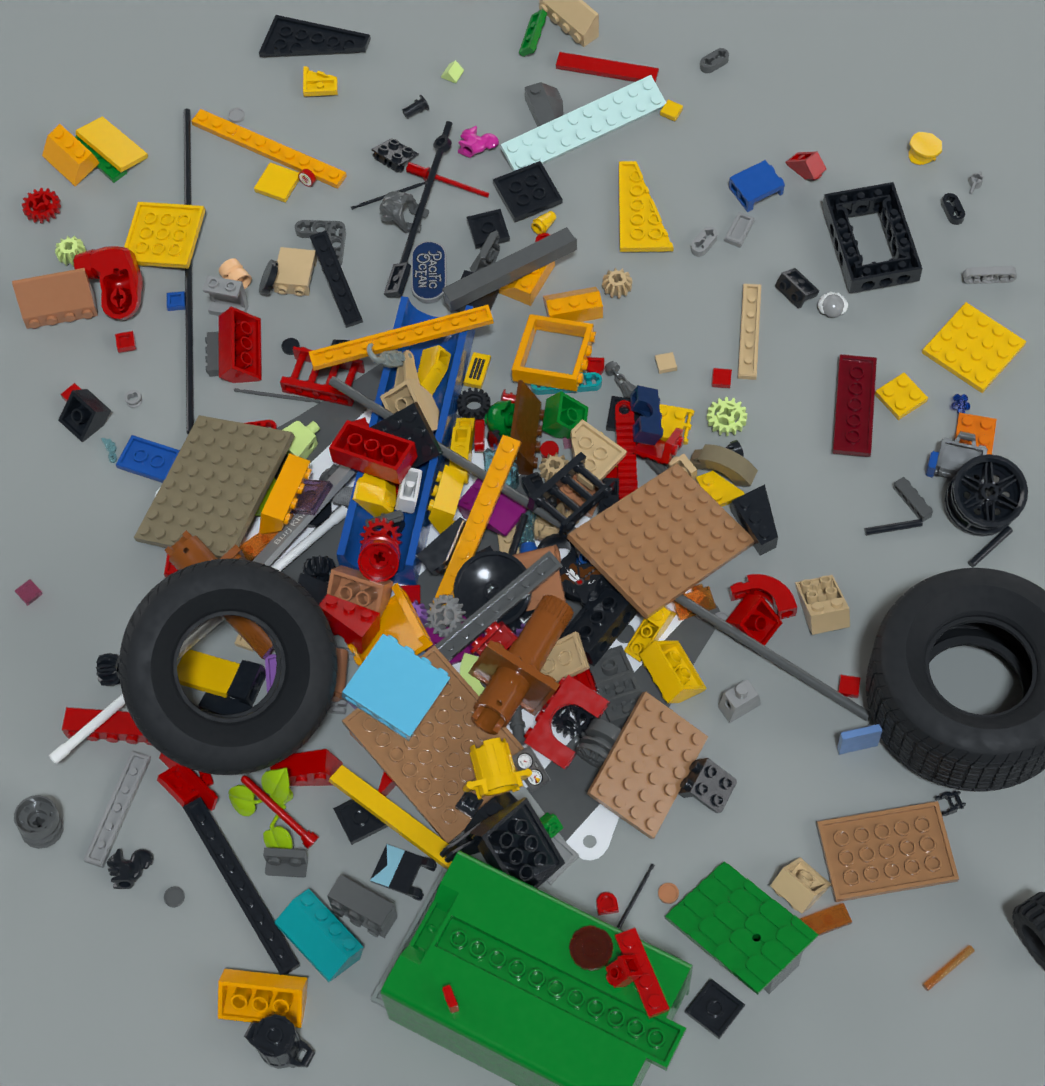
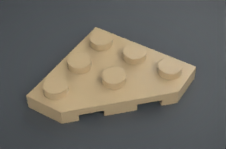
[570,419,627,490]

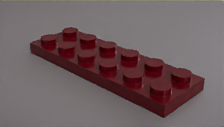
[833,354,877,457]

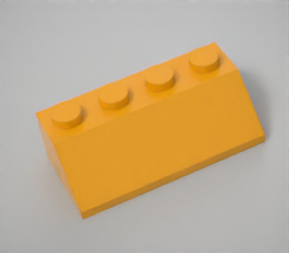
[259,453,312,534]
[218,969,308,1028]

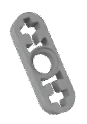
[963,266,1017,284]

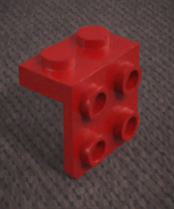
[634,428,684,464]
[470,621,518,655]

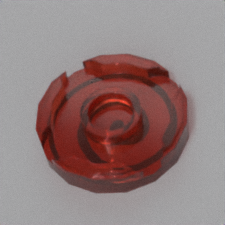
[569,926,613,971]

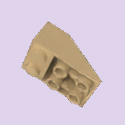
[795,575,850,635]

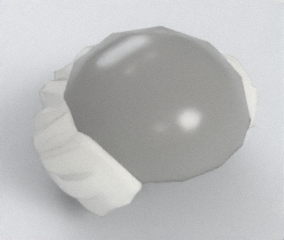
[818,292,848,317]

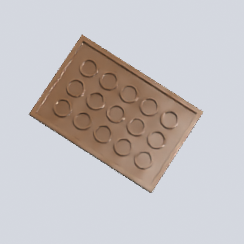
[587,692,708,839]
[817,801,959,902]

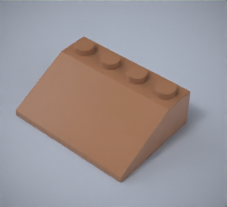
[12,268,98,329]

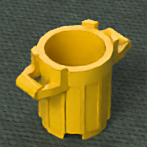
[463,737,532,800]

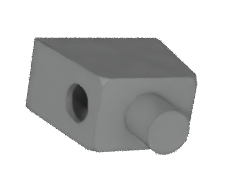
[718,680,761,723]

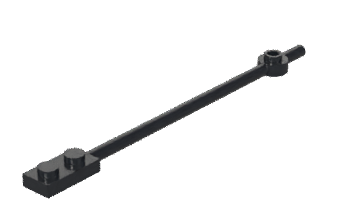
[384,121,453,298]

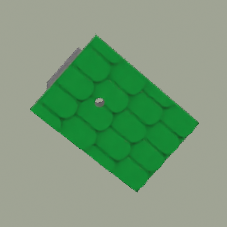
[665,862,819,995]

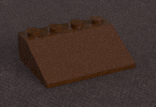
[510,380,545,475]

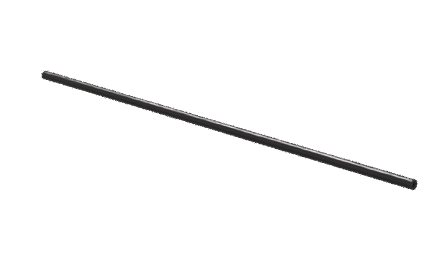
[183,108,194,434]

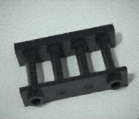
[527,452,615,536]

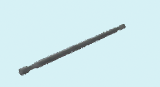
[234,388,320,403]

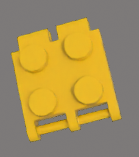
[660,404,695,445]

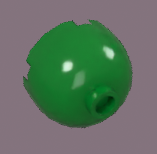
[485,400,515,437]

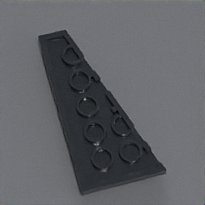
[259,15,371,57]

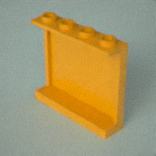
[347,583,433,666]

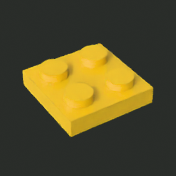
[875,372,928,420]

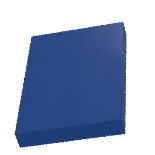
[116,435,180,483]

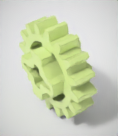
[707,397,748,436]

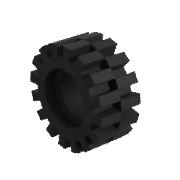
[457,388,491,419]

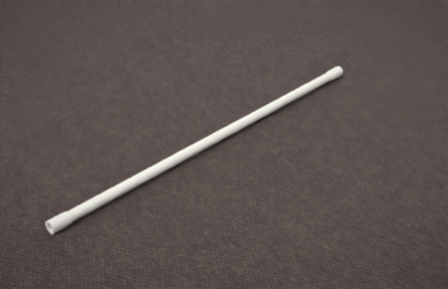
[48,505,348,765]

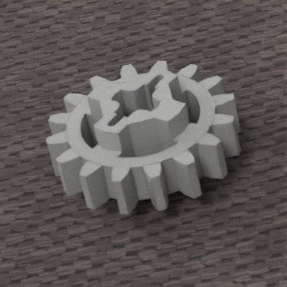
[426,595,466,637]

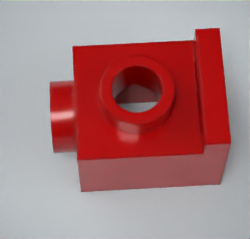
[606,954,643,988]

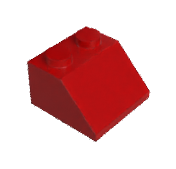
[726,594,783,646]

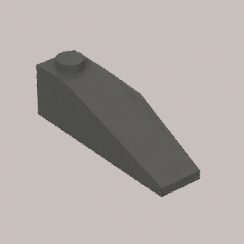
[525,82,564,127]

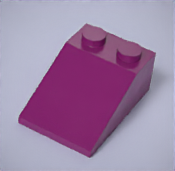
[457,478,528,537]

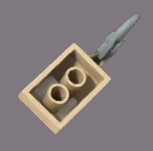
[367,343,439,432]

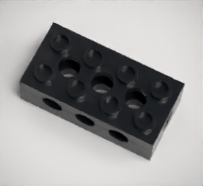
[559,582,638,666]

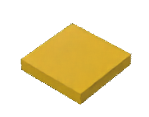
[254,162,299,203]

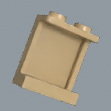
[273,247,317,296]

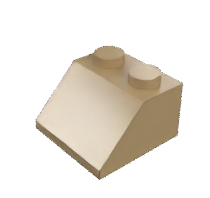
[770,857,831,914]

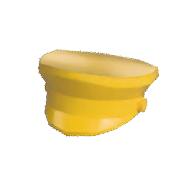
[908,132,942,165]

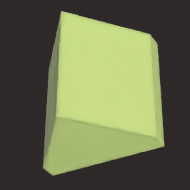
[441,60,464,83]

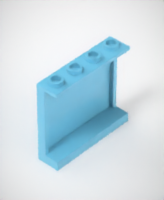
[342,634,450,741]

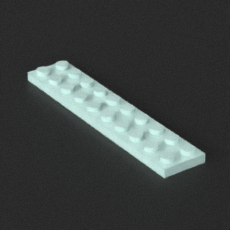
[500,75,666,171]

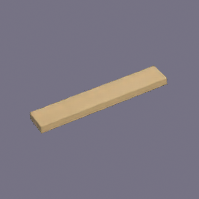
[738,284,761,380]

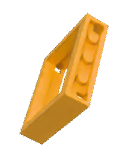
[511,314,596,391]

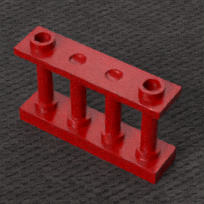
[280,346,365,407]

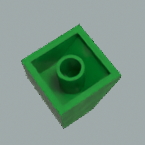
[542,391,589,439]

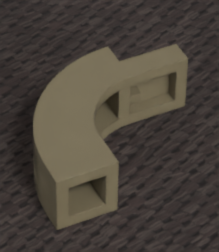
[690,444,758,486]

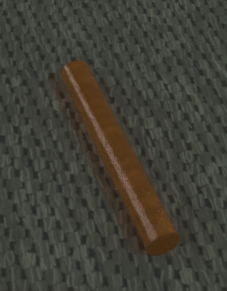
[922,945,975,991]

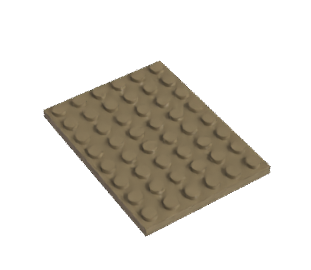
[134,415,295,559]

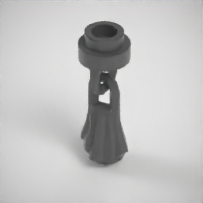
[605,361,636,398]

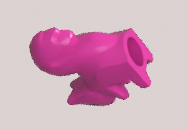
[458,126,499,158]

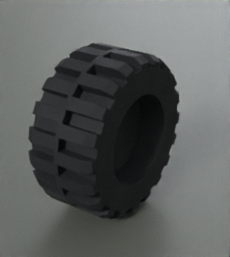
[1012,892,1045,970]

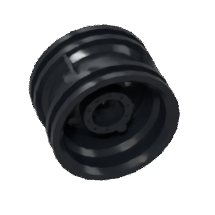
[944,454,1028,537]

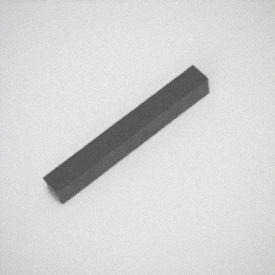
[442,227,577,312]

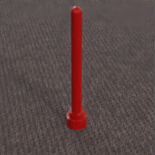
[241,775,319,849]

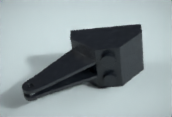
[440,792,518,863]

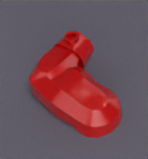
[74,246,142,320]

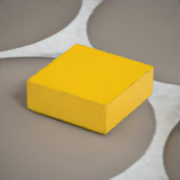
[660,99,683,121]

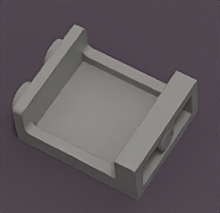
[203,275,249,316]

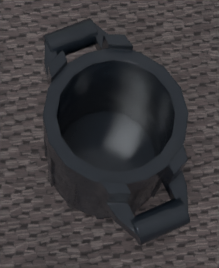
[244,1014,315,1069]

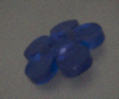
[951,394,970,414]

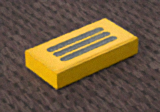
[463,352,491,389]

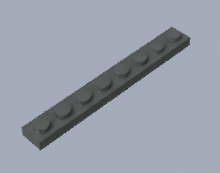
[435,550,563,661]

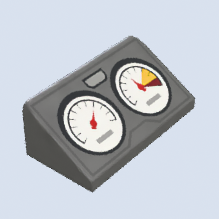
[512,745,551,792]

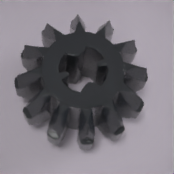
[303,555,336,582]
[96,653,120,686]

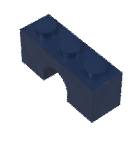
[630,385,663,445]

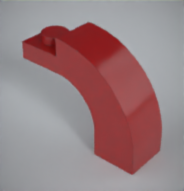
[729,574,798,619]

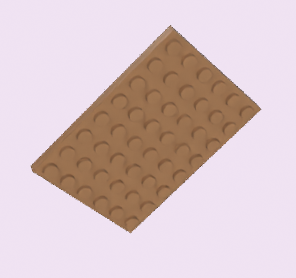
[567,463,754,619]
[342,645,524,844]

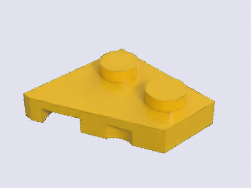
[303,66,338,97]
[695,471,745,507]

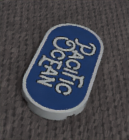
[411,241,447,303]

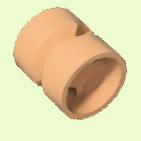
[219,258,252,289]

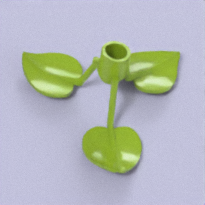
[228,768,293,849]

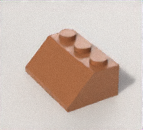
[327,565,393,618]

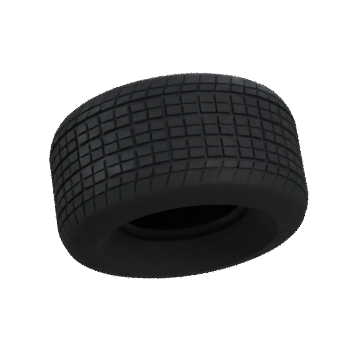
[119,559,338,775]
[866,568,1045,792]

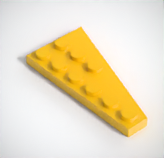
[619,161,674,252]

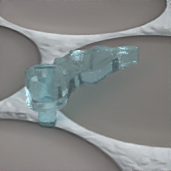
[101,438,117,463]

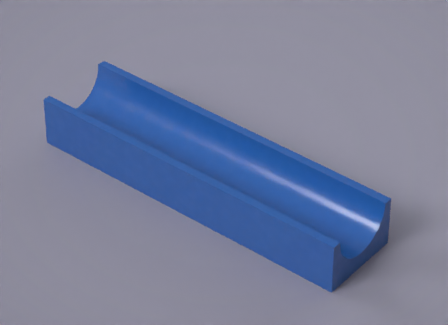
[336,296,476,585]

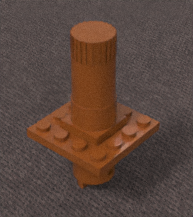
[165,530,275,659]
[468,595,574,735]

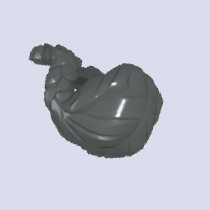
[379,191,429,233]

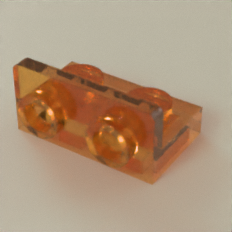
[672,584,716,621]

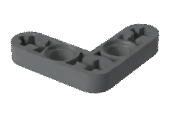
[295,220,346,265]

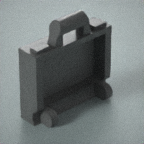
[934,431,988,481]

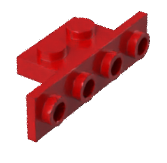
[157,753,218,811]

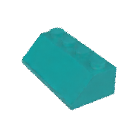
[274,889,364,982]

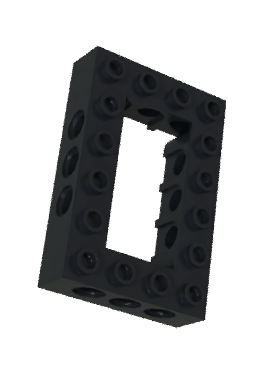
[822,182,923,293]

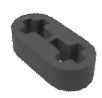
[700,48,729,73]

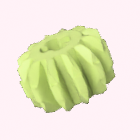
[55,236,86,266]

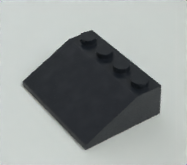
[469,797,565,888]

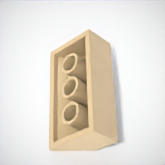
[539,0,599,47]

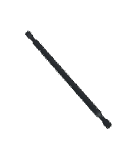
[351,181,426,210]
[616,864,655,929]

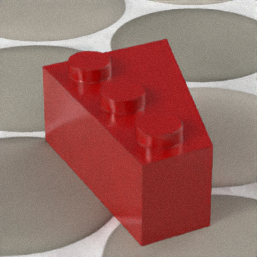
[319,594,380,654]
[270,749,343,786]

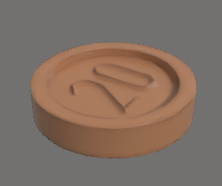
[658,883,679,904]

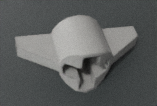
[969,171,984,195]

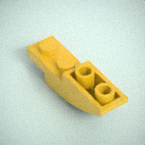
[449,418,475,484]

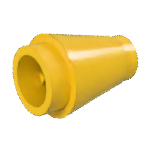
[531,211,556,234]

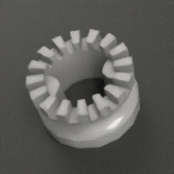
[125,390,142,408]

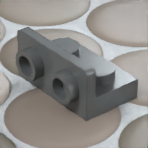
[263,848,308,878]

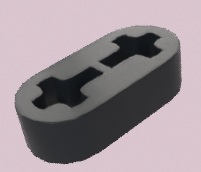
[941,193,965,225]

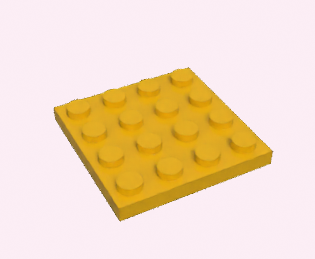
[124,202,206,269]
[922,302,1026,393]

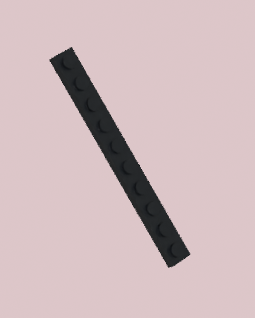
[183,797,300,975]

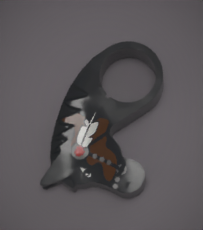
[537,533,609,611]

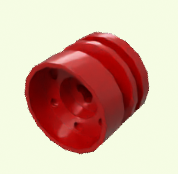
[358,534,400,582]

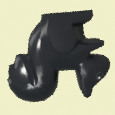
[107,849,153,889]

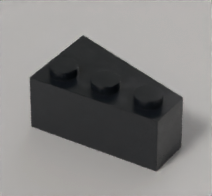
[731,484,778,556]

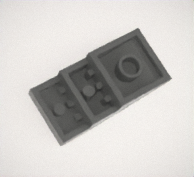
[589,645,642,725]

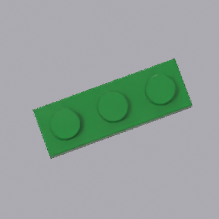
[519,9,547,57]

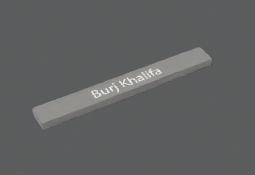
[253,465,355,566]

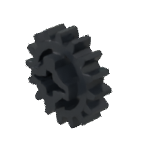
[552,705,595,739]

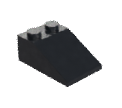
[416,517,466,576]

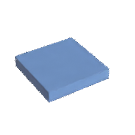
[837,724,882,755]

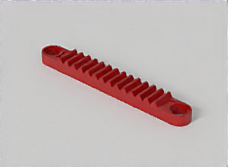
[615,400,638,500]

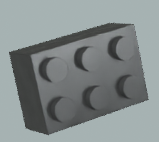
[327,875,397,938]

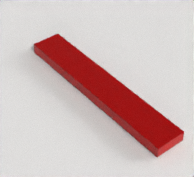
[556,52,659,83]

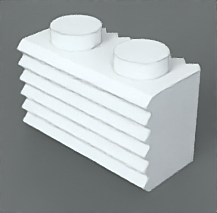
[395,468,422,514]

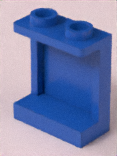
[729,160,785,212]

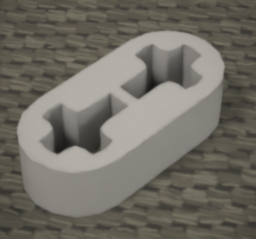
[691,227,717,257]

